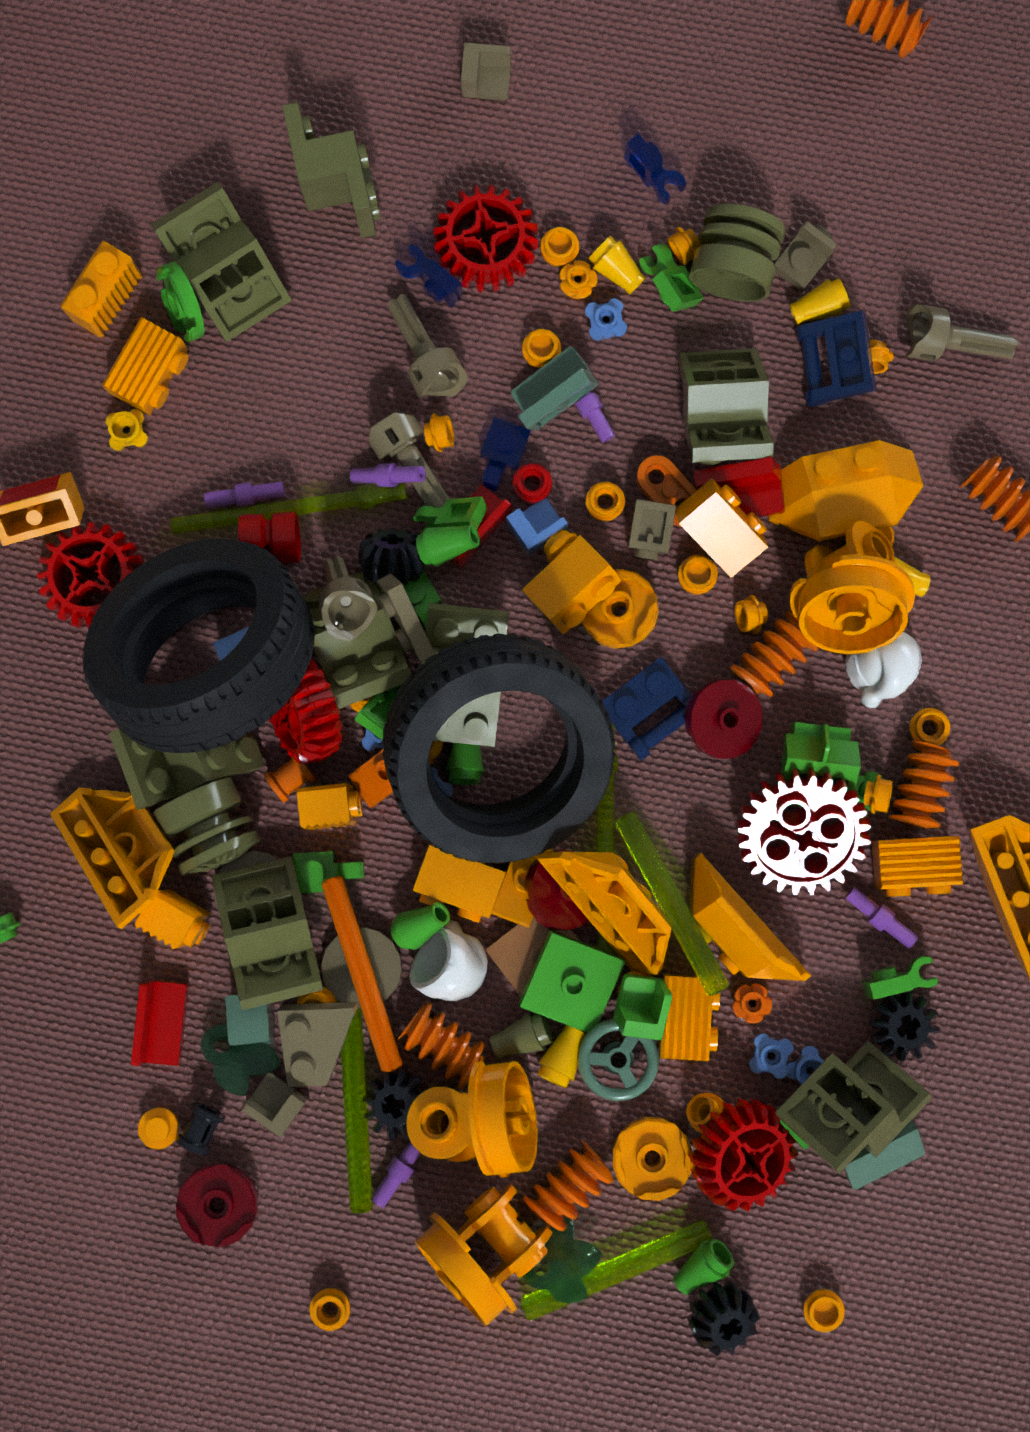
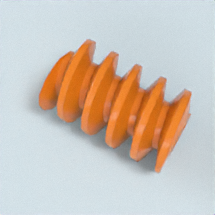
[845,0,934,59]
[958,455,1030,542]
[730,611,819,697]
[888,740,960,829]
[396,1002,486,1090]
[522,1139,613,1231]

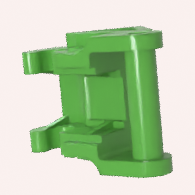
[776,721,861,808]

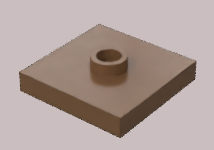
[485,916,580,1014]

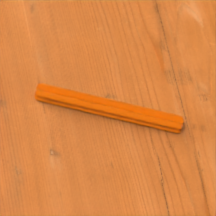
[322,876,402,1073]

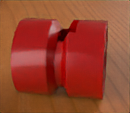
[238,511,301,564]

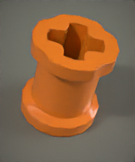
[263,757,317,803]

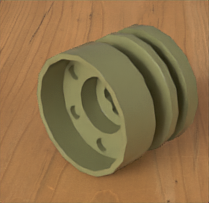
[689,203,786,302]
[153,777,261,876]

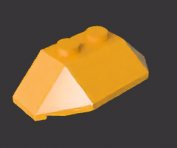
[767,440,923,541]
[50,787,175,929]
[969,815,1030,981]
[537,852,672,975]
[689,853,812,981]

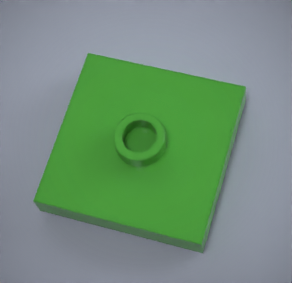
[518,929,626,1033]

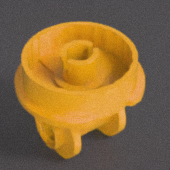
[790,520,915,654]
[406,1061,538,1178]
[414,1184,553,1327]

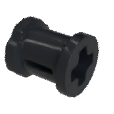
[175,1102,226,1155]

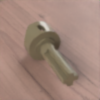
[387,294,468,398]
[905,303,1018,362]
[369,412,449,507]
[318,556,377,641]

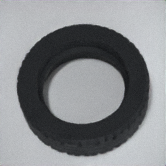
[83,539,315,753]
[382,634,615,863]

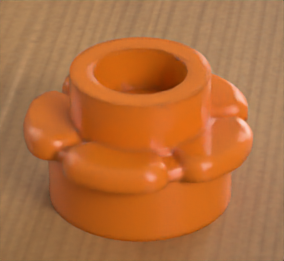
[732,983,772,1024]

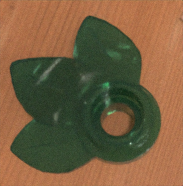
[201,1024,280,1096]
[523,1218,602,1304]

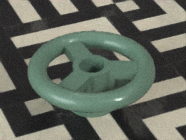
[578,1019,659,1101]

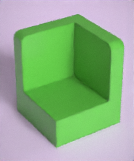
[613,974,672,1041]

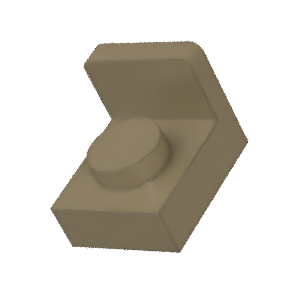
[774,221,837,293]
[627,499,676,560]

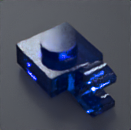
[624,134,686,204]
[395,244,462,307]
[481,417,531,491]

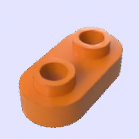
[636,455,697,527]

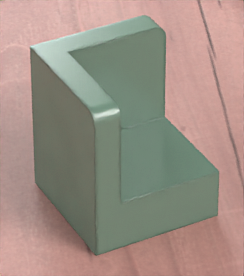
[225,995,275,1046]

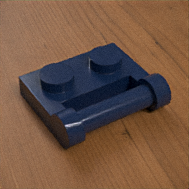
[796,310,877,406]
[602,657,691,761]

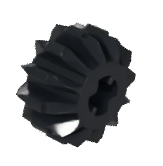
[358,528,425,586]
[869,991,940,1061]
[363,1069,428,1140]
[687,1281,760,1356]

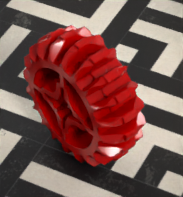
[433,184,539,293]
[36,522,145,628]
[269,660,343,765]
[688,1098,799,1212]

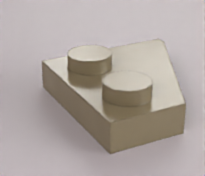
[377,574,435,661]
[277,1002,358,1087]

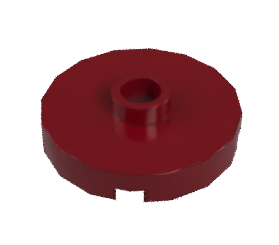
[685,679,763,759]
[525,849,588,931]
[176,1163,258,1247]

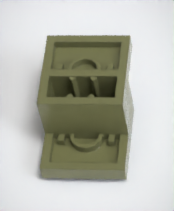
[282,102,381,238]
[150,182,292,342]
[679,348,774,465]
[303,573,411,709]
[421,603,509,747]
[109,728,266,810]
[212,856,323,1011]
[775,1040,932,1174]

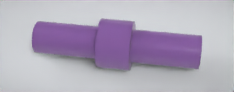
[575,392,616,443]
[350,463,426,487]
[204,481,285,509]
[845,886,918,949]
[371,1141,421,1208]

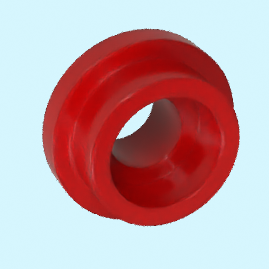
[513,463,552,503]

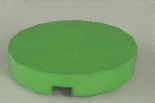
[156,261,205,342]

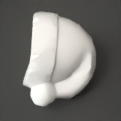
[845,632,922,708]
[409,920,488,1001]

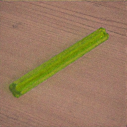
[616,812,729,996]
[341,1009,373,1213]
[520,1220,712,1320]

